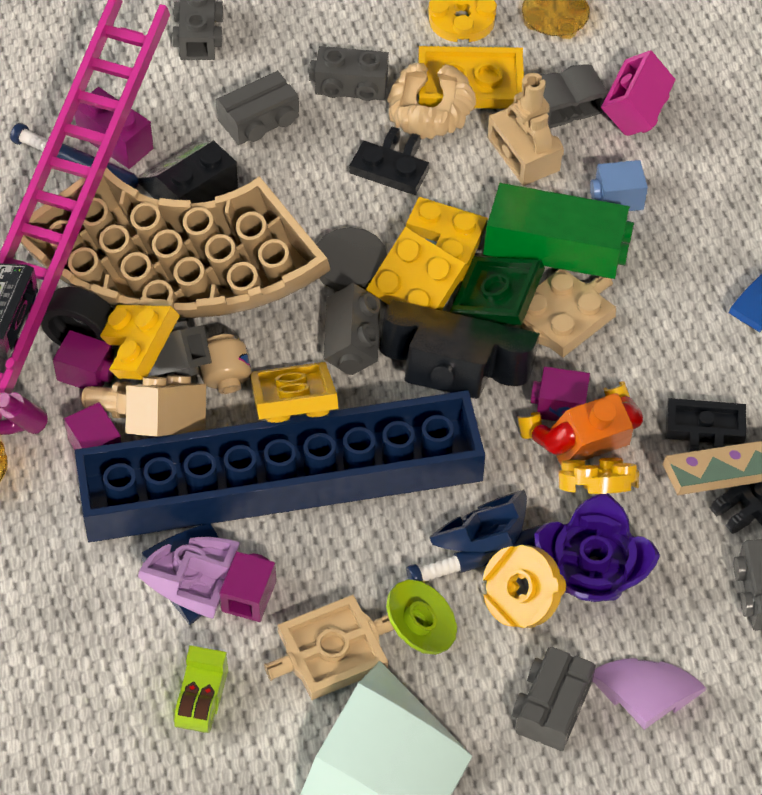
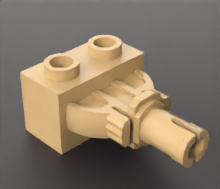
[487,73,564,186]
[81,375,206,437]

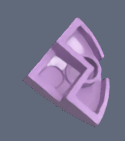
[138,537,240,619]
[593,658,706,730]

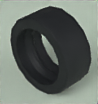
[41,287,114,346]

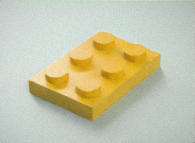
[418,46,524,109]
[250,362,339,423]

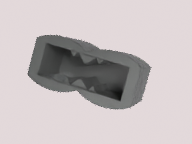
[540,64,608,129]

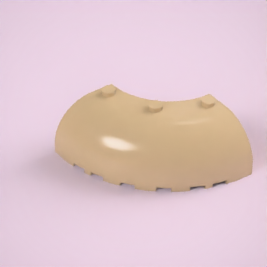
[20,167,330,318]

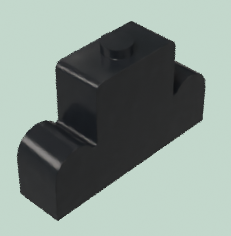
[379,299,540,399]

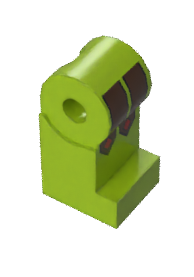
[174,645,228,734]

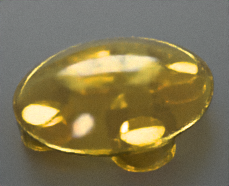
[522,0,590,39]

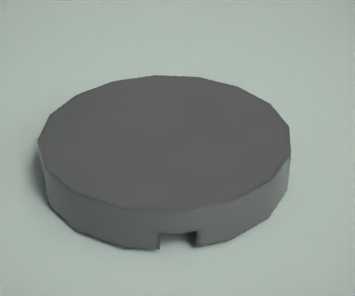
[316,227,387,291]

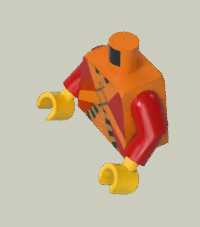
[517,381,643,465]

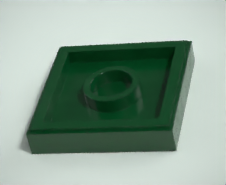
[450,256,545,325]

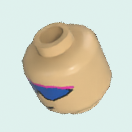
[200,334,252,394]

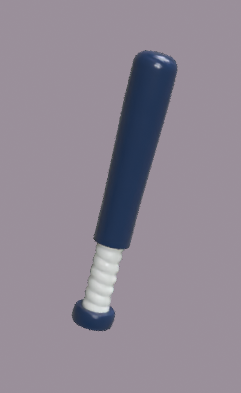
[10,123,139,189]
[406,521,553,582]

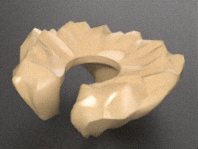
[387,63,476,139]

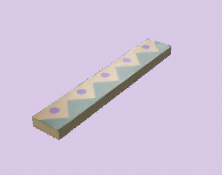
[662,441,762,496]

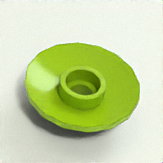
[386,579,457,655]

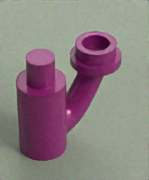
[0,392,48,435]

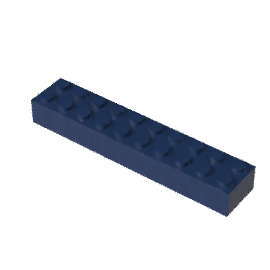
[74,390,485,543]

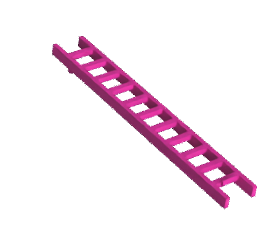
[0,0,170,420]

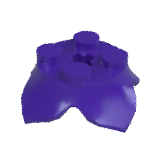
[534,494,660,602]

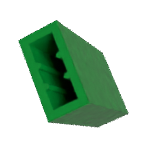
[483,183,634,279]

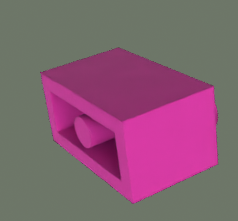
[601,50,676,136]

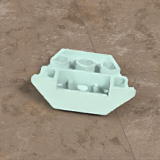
[300,661,472,795]

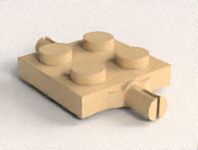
[521,269,616,357]
[264,595,395,700]

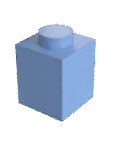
[590,160,648,211]

